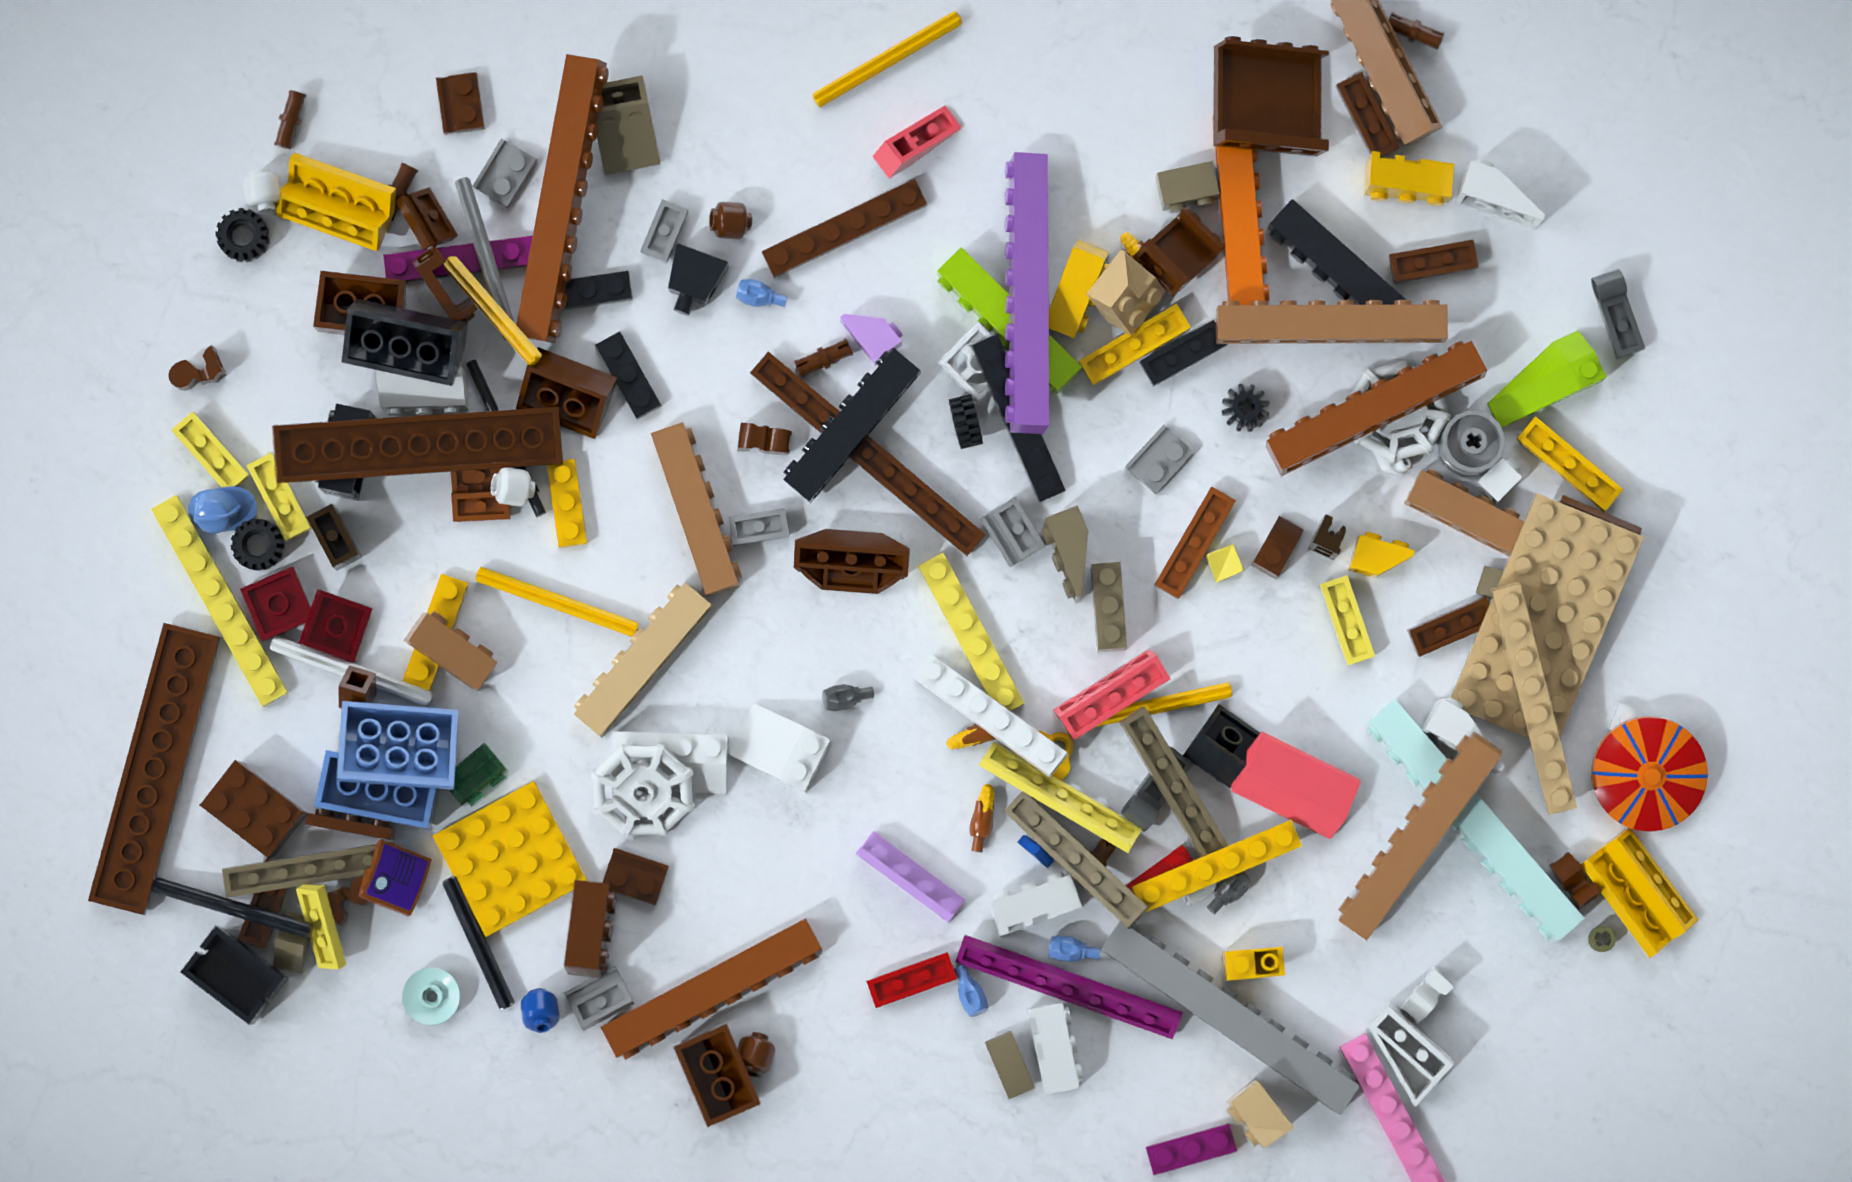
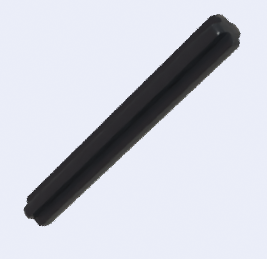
[442,876,515,1010]

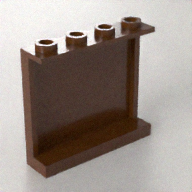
[1213,36,1329,157]

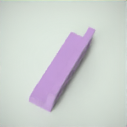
[856,831,966,923]

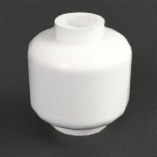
[242,168,281,212]
[491,467,535,506]

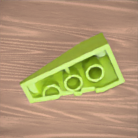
[1487,330,1607,428]

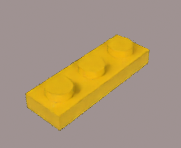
[547,459,587,548]

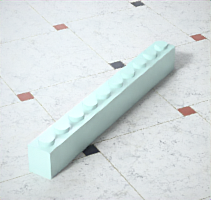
[1367,699,1585,942]

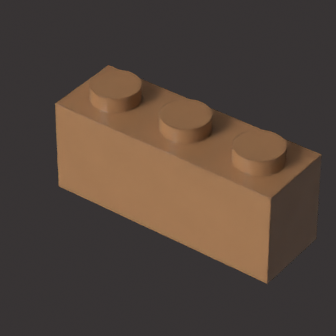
[403,611,497,690]

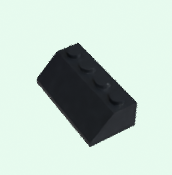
[341,299,468,386]

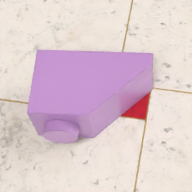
[840,314,903,366]

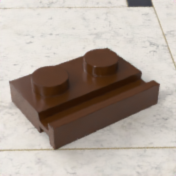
[436,72,485,135]
[395,187,458,250]
[602,848,669,905]

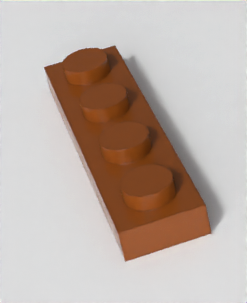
[1154,486,1236,600]

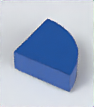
[1017,835,1054,869]

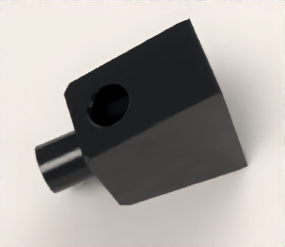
[668,243,729,316]

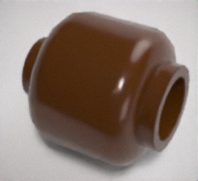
[709,202,752,239]
[737,1032,775,1077]

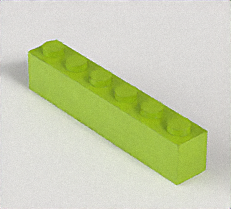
[937,247,1082,394]

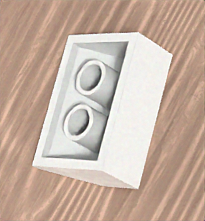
[376,367,469,416]

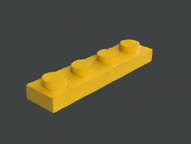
[1079,303,1191,386]
[1516,416,1624,512]
[403,574,469,691]

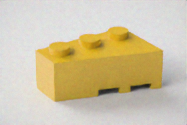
[1364,151,1454,206]
[1049,240,1110,338]

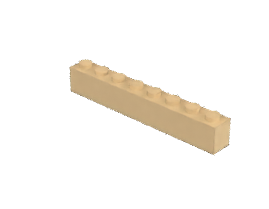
[1490,582,1577,815]

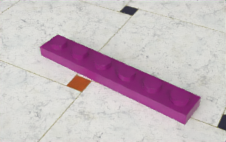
[383,235,533,282]

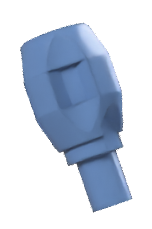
[736,279,788,307]
[1048,936,1100,962]
[954,965,988,1017]

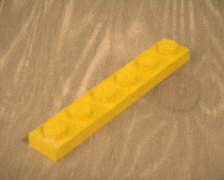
[1131,820,1302,913]

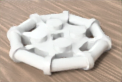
[1344,359,1451,464]
[590,743,695,837]

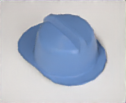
[189,486,257,534]

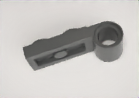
[1591,269,1645,359]
[1121,746,1193,832]

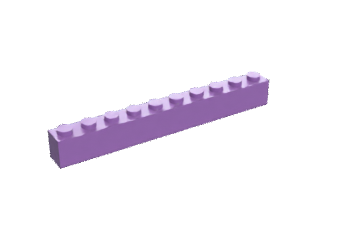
[1005,152,1049,434]

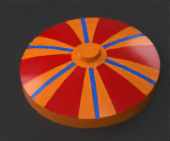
[1591,716,1708,832]

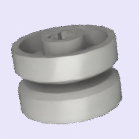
[1438,411,1505,477]

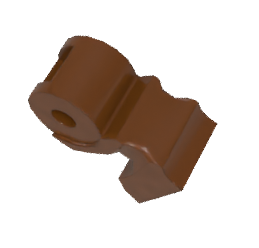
[168,345,226,391]
[737,422,792,455]
[1549,852,1601,910]
[328,876,371,926]

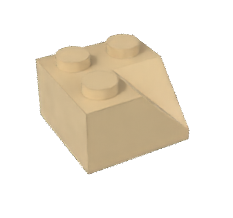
[1087,250,1166,336]
[1226,1080,1294,1148]

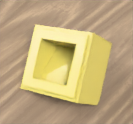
[1205,544,1244,583]

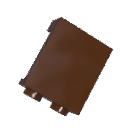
[1134,207,1225,297]
[411,245,478,322]

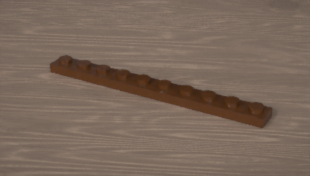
[750,351,986,557]

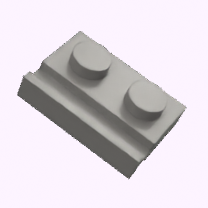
[472,138,537,209]
[1125,425,1194,495]
[980,497,1045,568]
[564,966,635,1031]

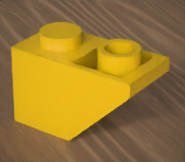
[1348,532,1415,578]
[1223,946,1285,981]

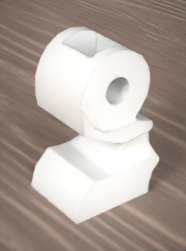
[1400,967,1454,1023]

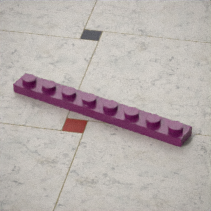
[955,935,1183,1040]

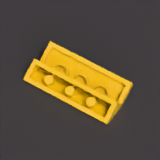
[276,153,396,252]
[1581,828,1698,958]

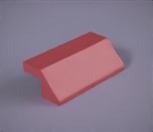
[1231,732,1361,839]

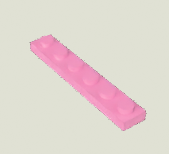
[1339,1033,1445,1182]

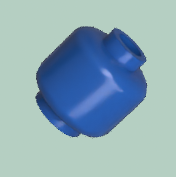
[520,988,560,1033]

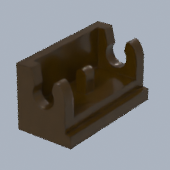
[1308,514,1346,560]

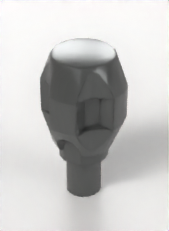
[822,684,874,711]
[1207,871,1251,915]

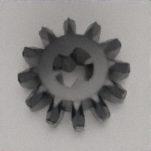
[1221,384,1270,432]

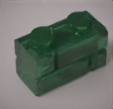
[448,743,508,807]

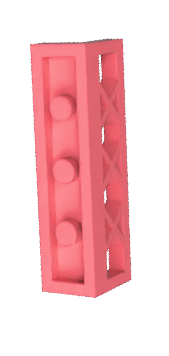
[1053,649,1171,740]

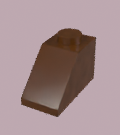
[1251,516,1304,579]

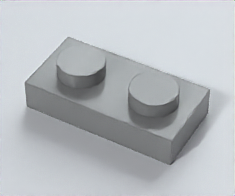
[640,199,689,263]
[729,508,790,546]

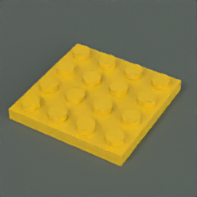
[432,781,587,937]

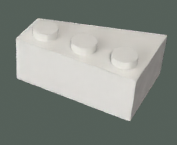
[989,871,1082,936]
[1027,1002,1084,1095]
[1369,1002,1454,1107]

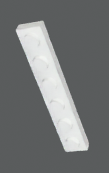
[913,654,1068,777]

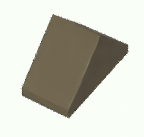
[273,911,310,974]

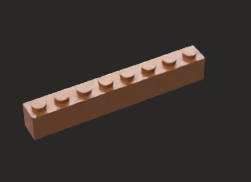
[1266,340,1487,477]
[601,918,822,1060]

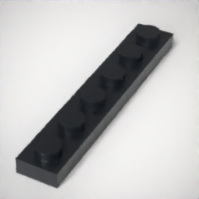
[970,334,1066,502]

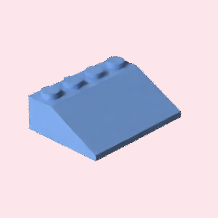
[337,701,458,790]

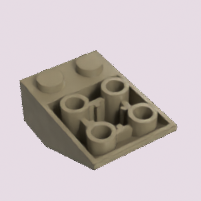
[596,75,661,175]
[1041,505,1088,603]

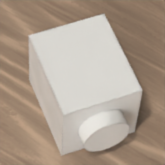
[1475,457,1522,505]

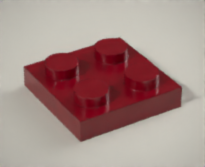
[240,566,311,642]
[298,589,373,662]

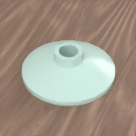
[402,967,460,1025]

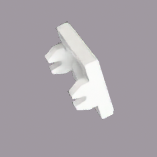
[937,322,1007,403]

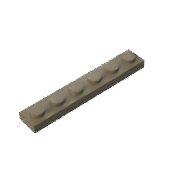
[1119,706,1228,858]
[1004,791,1149,929]
[222,841,396,898]

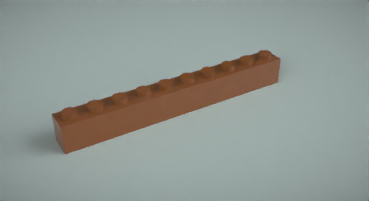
[516,54,609,344]

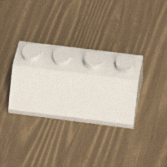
[611,731,729,794]

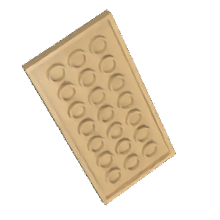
[1450,493,1644,738]

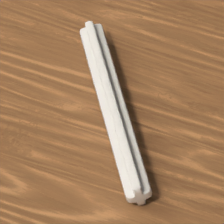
[270,636,433,706]

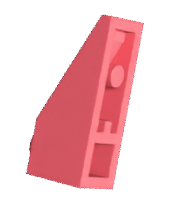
[872,106,962,179]

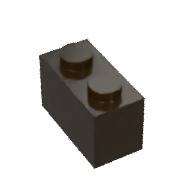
[306,504,363,571]

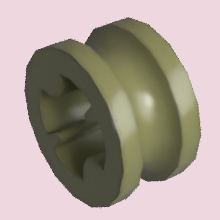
[1588,926,1616,952]

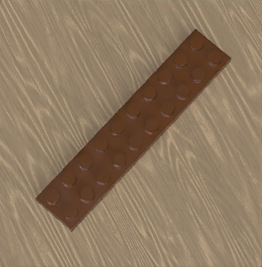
[272,407,563,484]
[88,623,221,915]

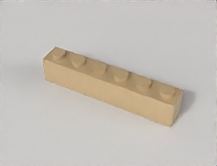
[574,583,713,738]

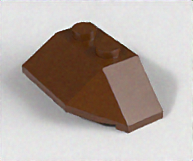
[793,529,910,594]

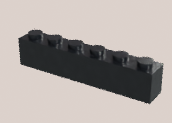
[1267,199,1412,305]
[783,348,921,503]

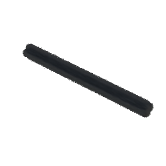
[152,877,314,938]

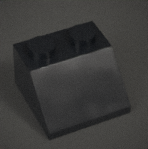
[1183,704,1260,788]

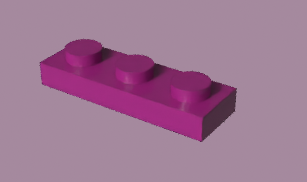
[1145,1123,1237,1175]

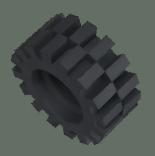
[215,208,270,262]
[948,394,983,449]
[230,518,285,571]

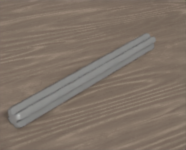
[455,177,514,341]

